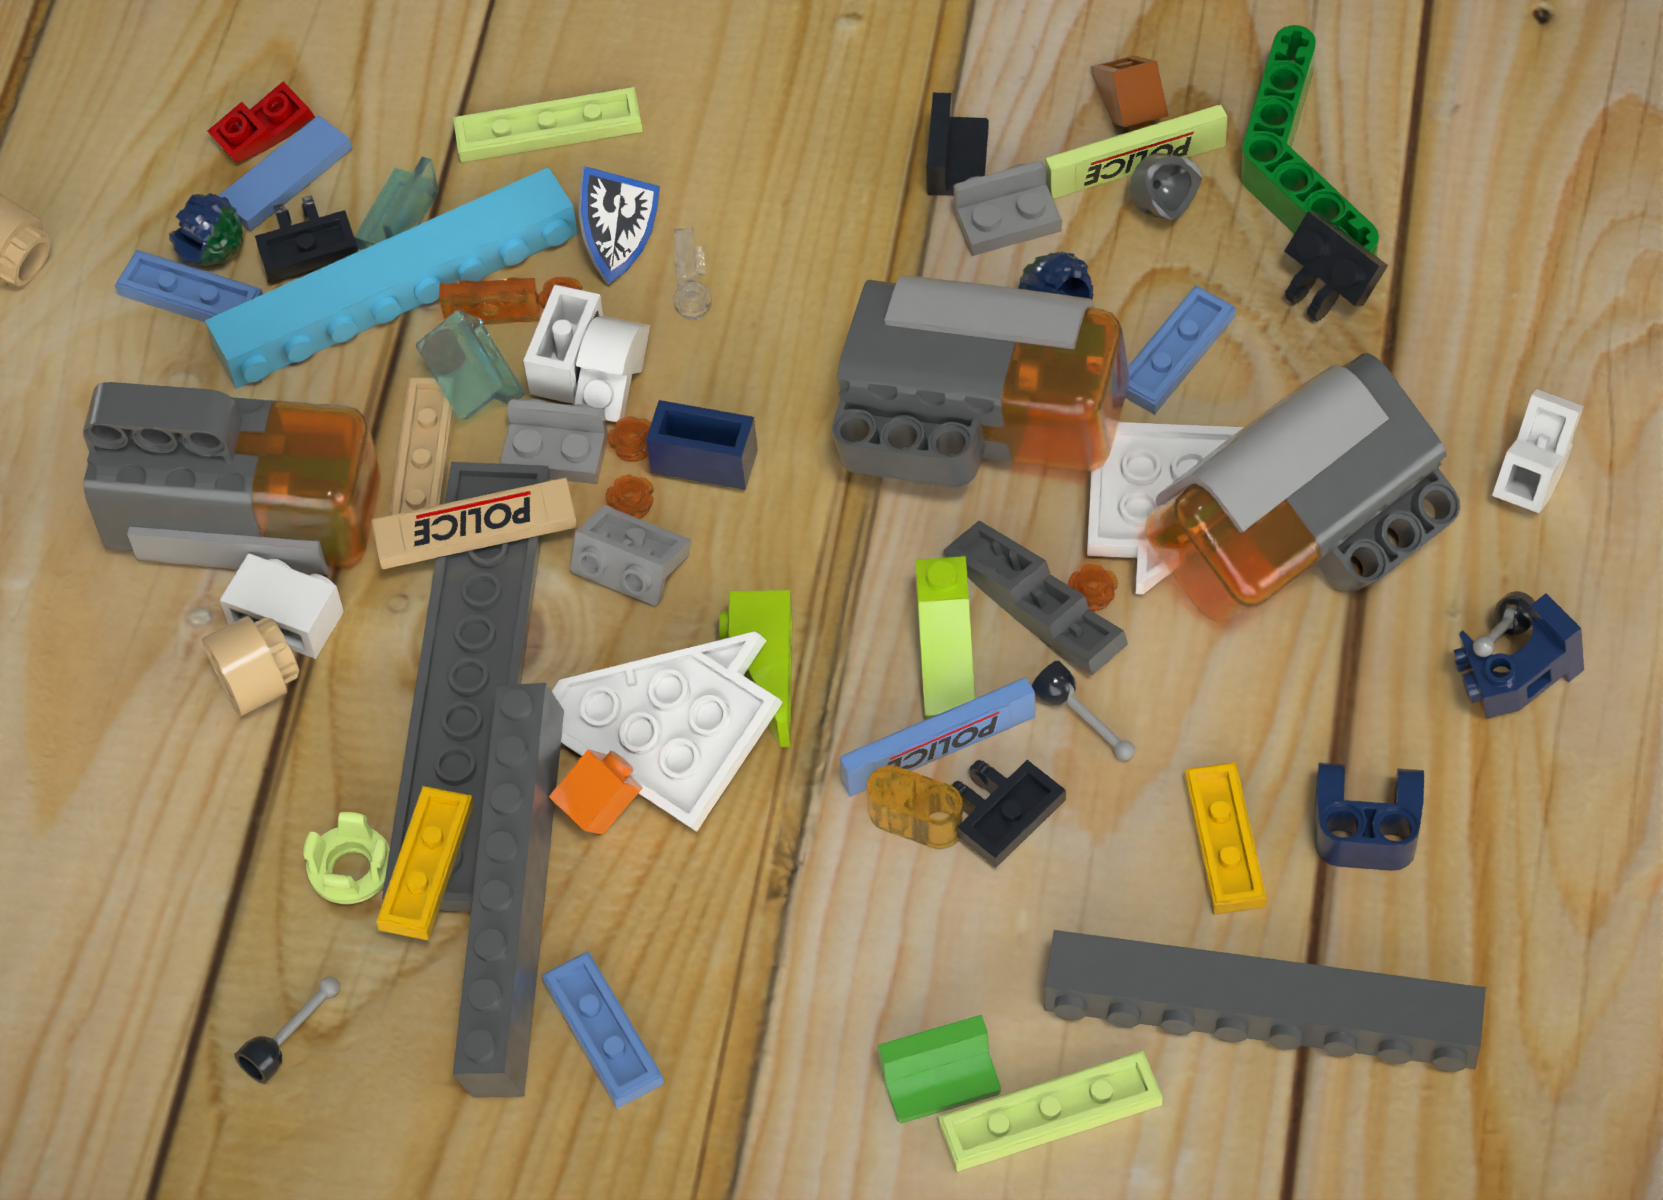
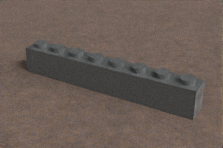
[453,683,564,1098]
[1045,930,1486,1071]

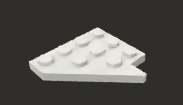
[1087,421,1244,594]
[552,631,783,832]

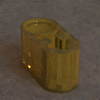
[867,765,963,849]

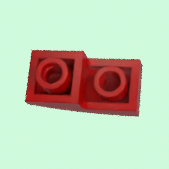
[207,81,315,163]

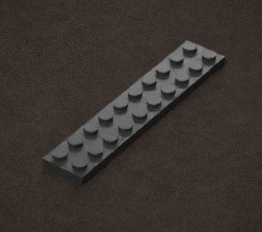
[382,462,550,912]

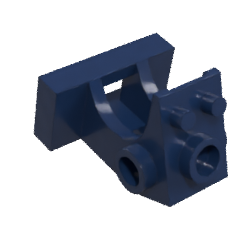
[1453,593,1584,718]

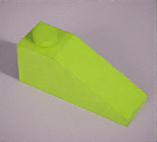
[915,556,975,720]
[719,590,793,747]

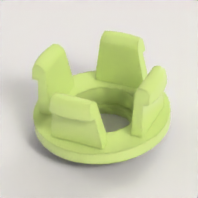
[303,812,390,904]

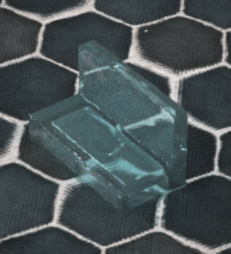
[354,156,439,250]
[416,310,526,420]

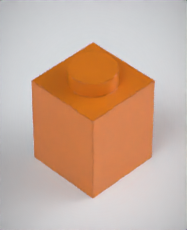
[549,749,642,835]

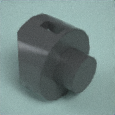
[1130,153,1202,220]

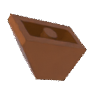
[1091,55,1168,132]

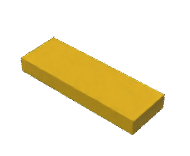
[1184,762,1267,915]
[376,786,474,941]

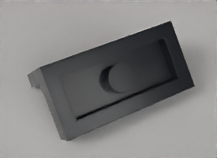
[926,92,989,196]

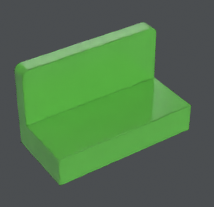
[878,1014,1001,1123]

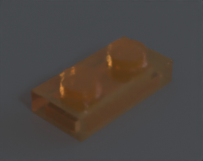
[439,277,540,327]

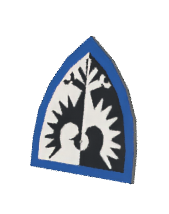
[578,166,660,284]

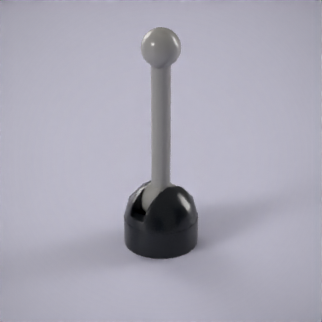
[1473,591,1535,657]
[1032,661,1135,761]
[234,977,340,1084]

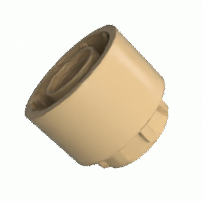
[0,194,51,287]
[202,616,299,716]

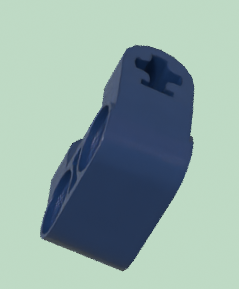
[1314,762,1424,871]

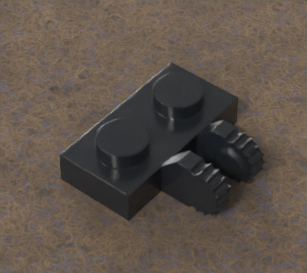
[255,195,359,282]
[1284,211,1388,322]
[947,760,1066,868]

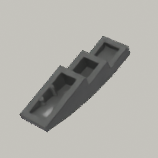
[944,520,1128,675]

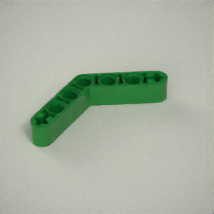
[1240,25,1379,256]

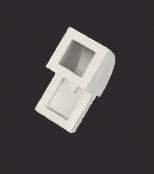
[574,316,650,423]
[1492,389,1584,513]

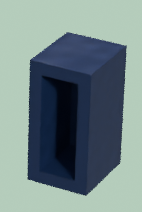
[646,400,758,490]

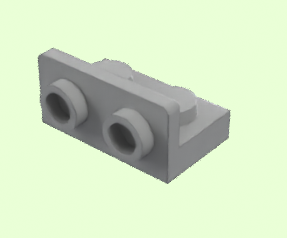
[954,161,1062,256]
[500,399,609,484]
[570,505,691,606]

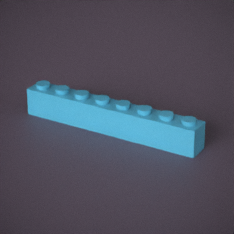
[205,167,578,389]

